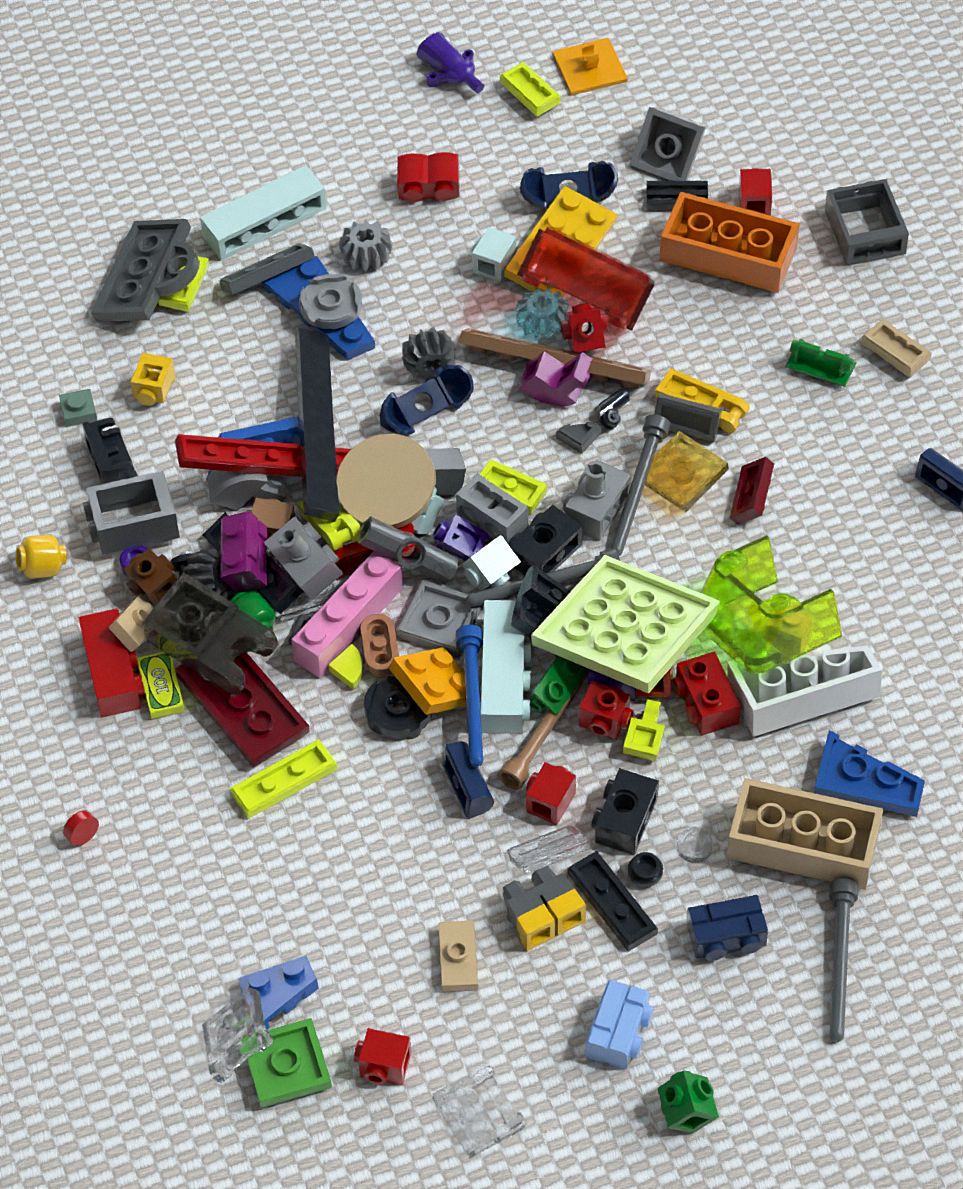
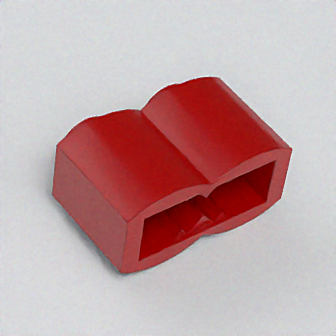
[397,152,460,202]

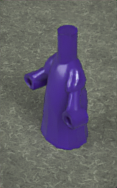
[416,32,485,94]

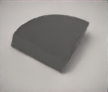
[556,422,602,453]

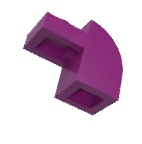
[518,351,592,407]

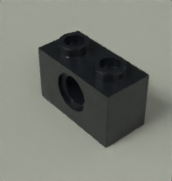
[509,504,583,576]
[591,768,659,855]

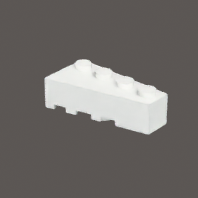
[727,646,882,737]

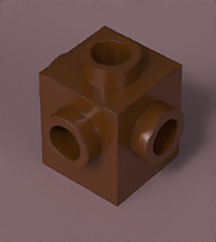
[124,548,181,609]

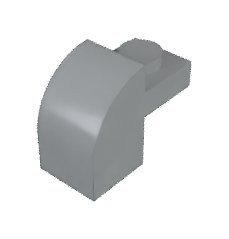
[207,470,287,511]

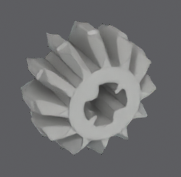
[339,219,392,272]

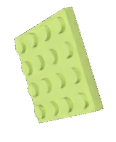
[531,555,720,693]

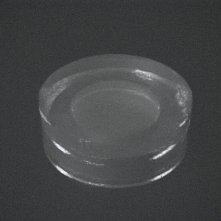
[677,826,713,863]

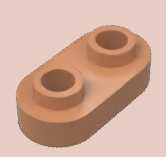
[361,614,399,677]

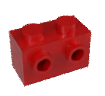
[672,651,741,736]

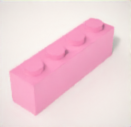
[292,551,403,678]

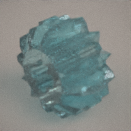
[516,287,569,340]

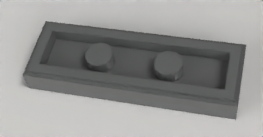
[219,243,315,295]

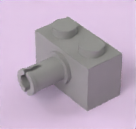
[562,460,631,541]
[264,517,343,600]

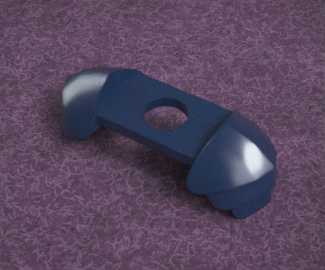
[519,161,618,208]
[379,365,474,435]

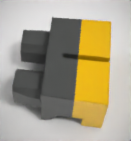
[503,865,586,952]

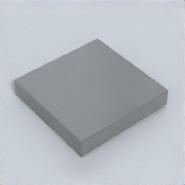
[396,579,484,658]

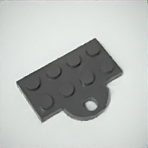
[91,219,199,322]

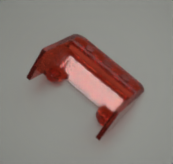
[517,223,655,331]

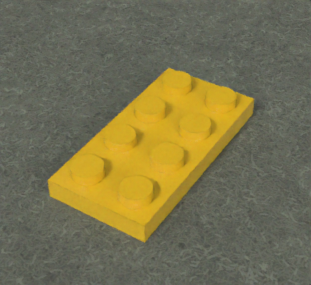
[503,186,618,305]

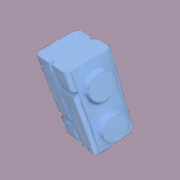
[585,980,654,1070]

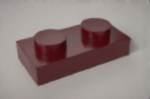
[729,457,774,525]

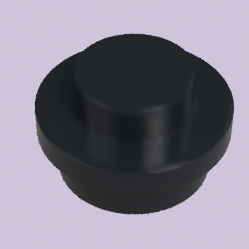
[628,852,663,887]

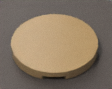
[336,434,436,528]

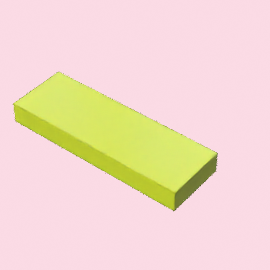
[230,739,338,819]

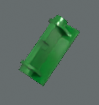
[785,339,856,387]
[530,656,589,716]

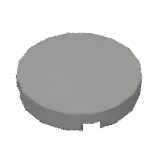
[299,274,362,329]

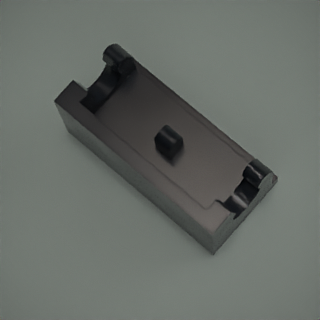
[82,418,138,484]

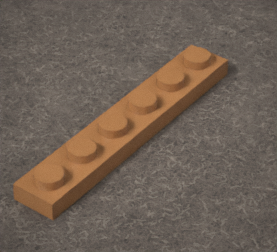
[459,328,652,388]

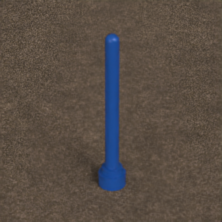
[455,625,483,767]

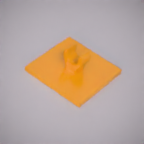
[553,37,628,95]

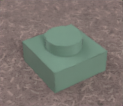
[59,389,98,427]

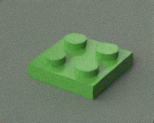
[241,1018,332,1108]

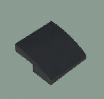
[511,565,571,656]

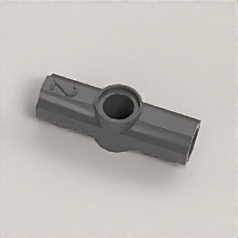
[357,516,459,584]

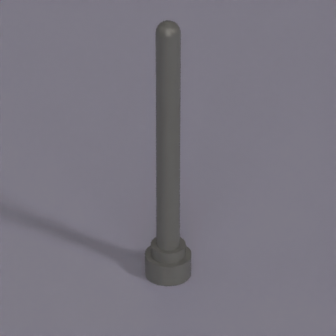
[610,414,671,556]
[466,548,620,607]
[829,878,858,1042]

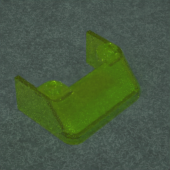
[700,535,843,674]

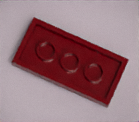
[175,634,310,768]

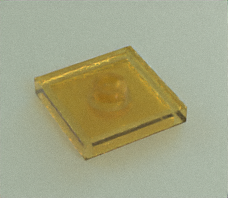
[645,431,729,512]

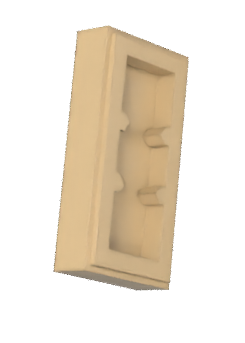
[861,319,932,378]
[109,593,163,652]
[438,920,478,992]

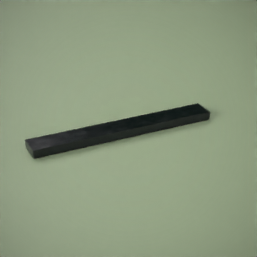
[295,328,339,522]

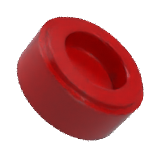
[63,810,99,846]

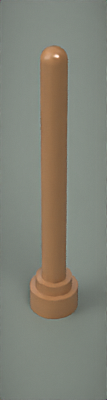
[498,671,588,790]

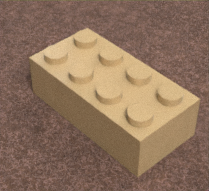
[727,778,883,890]

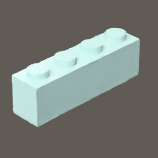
[200,165,327,261]
[481,600,531,734]

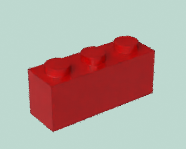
[78,608,145,718]

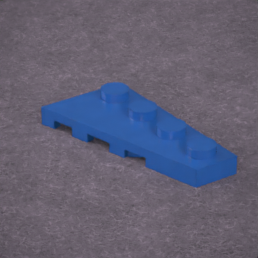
[262,256,375,361]

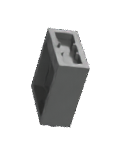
[825,179,909,266]
[83,471,180,555]

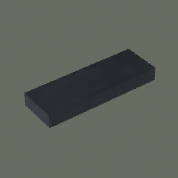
[568,851,658,952]

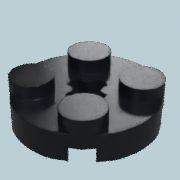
[364,674,433,739]

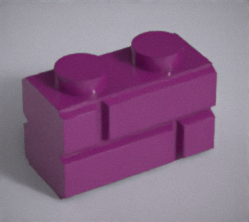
[220,511,267,593]

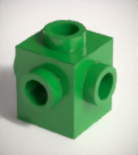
[657,1071,719,1134]

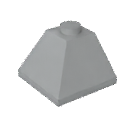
[629,107,706,181]

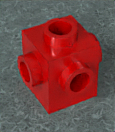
[560,303,608,353]
[579,681,634,740]

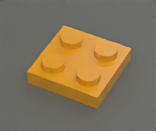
[388,647,482,715]

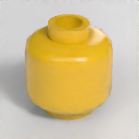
[15,534,67,579]

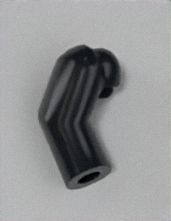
[598,388,630,429]

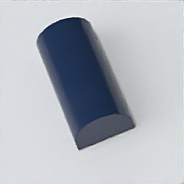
[915,448,963,511]
[442,741,494,819]

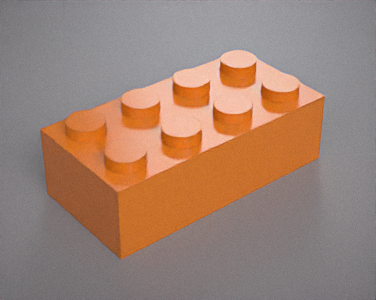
[660,192,800,293]

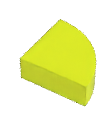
[328,644,363,690]

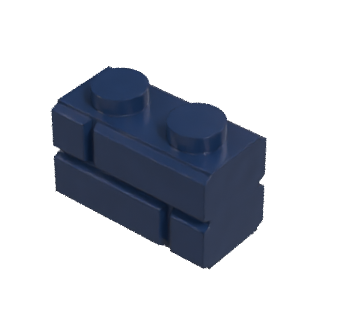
[686,895,768,960]

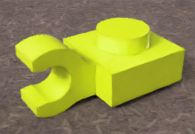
[623,699,665,761]

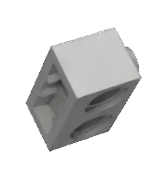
[456,473,528,545]

